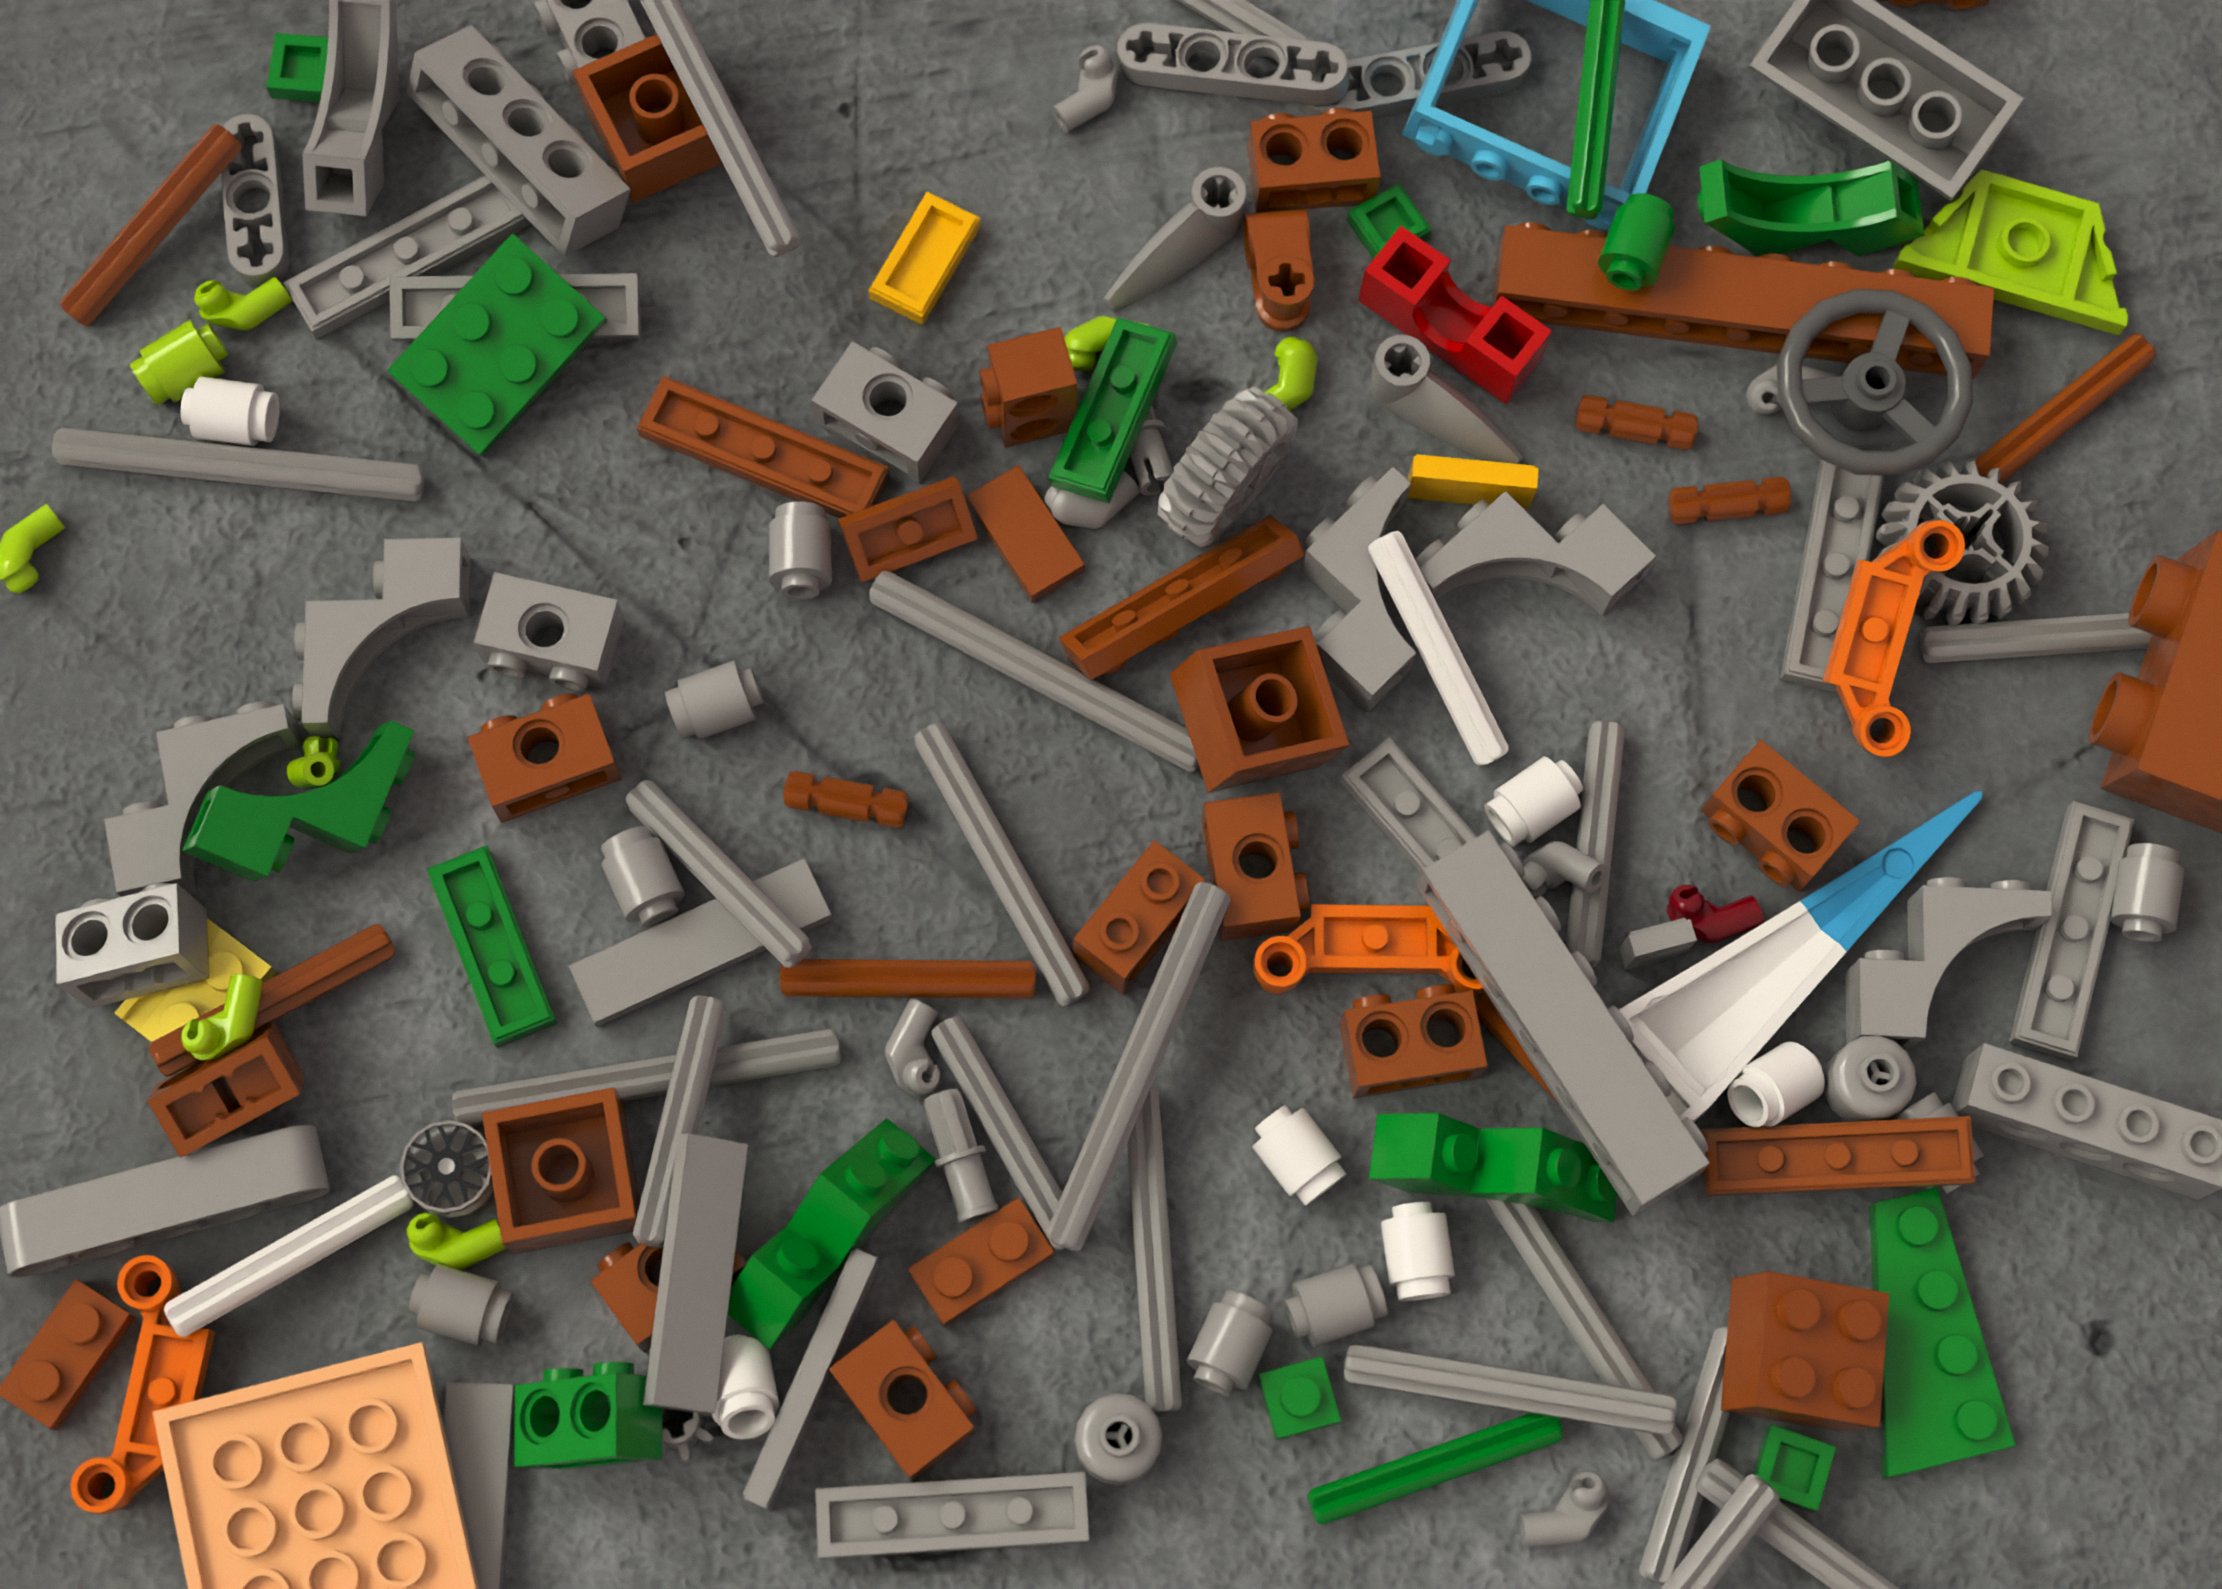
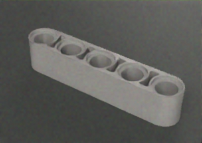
[0,1125,330,1277]

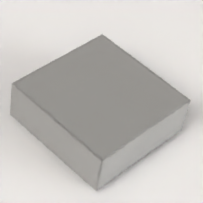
[1618,917,1697,971]

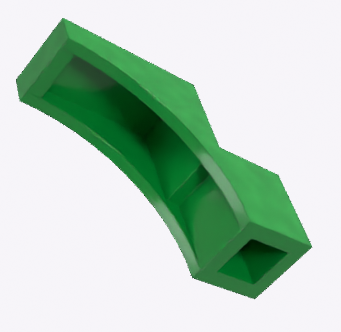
[1697,159,1924,257]
[182,720,415,882]
[1369,1113,1618,1222]
[727,1118,936,1350]

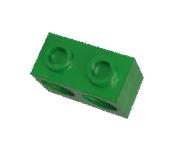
[514,1362,662,1470]

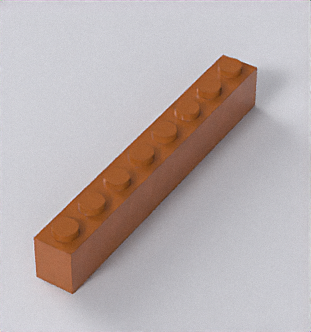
[1491,222,1994,379]

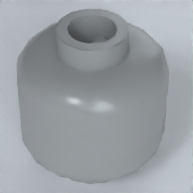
[1824,1036,1917,1122]
[1074,1393,1162,1485]

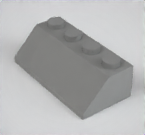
[1749,0,2024,201]

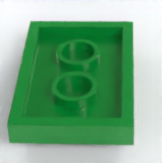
[387,233,608,457]

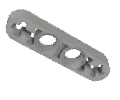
[1117,23,1350,106]
[1301,31,1531,119]

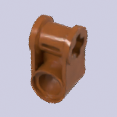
[1243,209,1314,332]

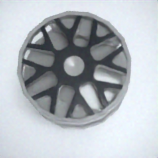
[400,1120,494,1220]

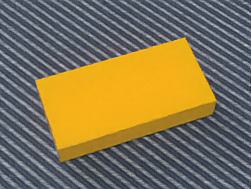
[868,192,981,325]
[1407,454,1539,510]

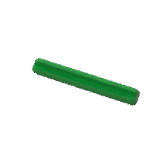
[1566,0,1625,219]
[1308,1413,1564,1525]

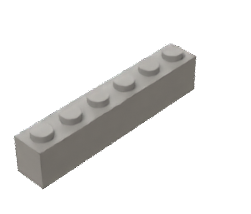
[1417,830,1710,1216]

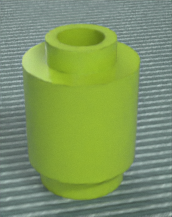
[130,319,229,406]

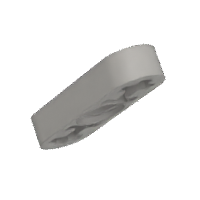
[221,114,289,288]

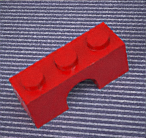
[1358,226,1552,405]

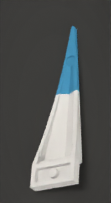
[1619,791,1983,1122]

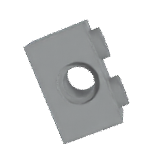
[812,341,959,484]
[474,572,625,692]

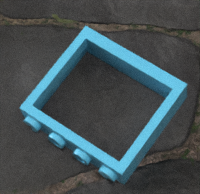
[1402,0,1711,230]

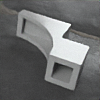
[302,0,400,216]
[1302,467,1416,714]
[1415,491,1656,616]
[292,538,471,741]
[104,701,301,897]
[1845,877,2052,1050]

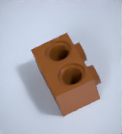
[1247,108,1380,213]
[979,327,1077,448]
[1701,739,1861,892]
[1073,840,1205,995]
[1339,984,1487,1099]
[147,1022,306,1158]

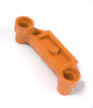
[1823,520,1965,757]
[1253,904,1485,995]
[70,1255,215,1515]

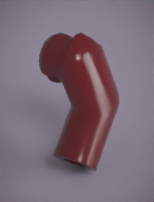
[1667,885,1764,943]

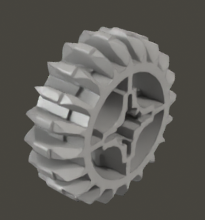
[1157,386,1298,548]
[1876,460,2049,625]

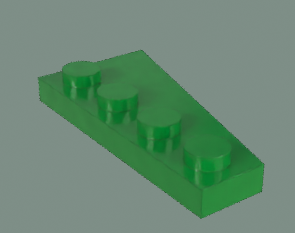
[1869,1188,2016,1479]

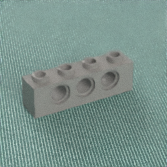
[406,25,631,257]
[1952,1043,2222,1200]

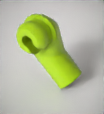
[194,276,293,331]
[1064,316,1150,371]
[1264,337,1318,411]
[0,503,65,594]
[287,736,341,789]
[181,974,263,1061]
[407,1213,507,1270]

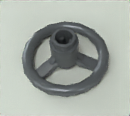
[1777,289,1973,476]

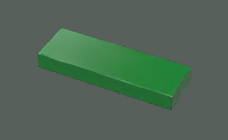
[1048,317,1178,504]
[426,845,558,1048]

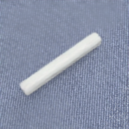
[1368,531,1508,766]
[164,1175,413,1337]

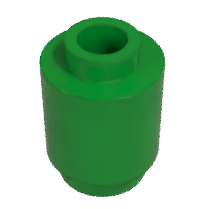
[1598,193,1676,291]

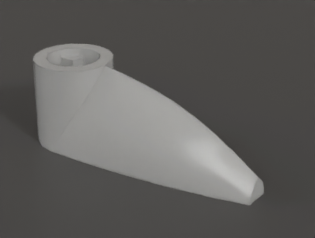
[1102,167,1246,313]
[1370,335,1523,464]

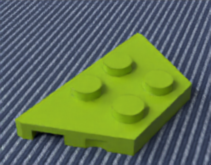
[1893,169,2128,336]

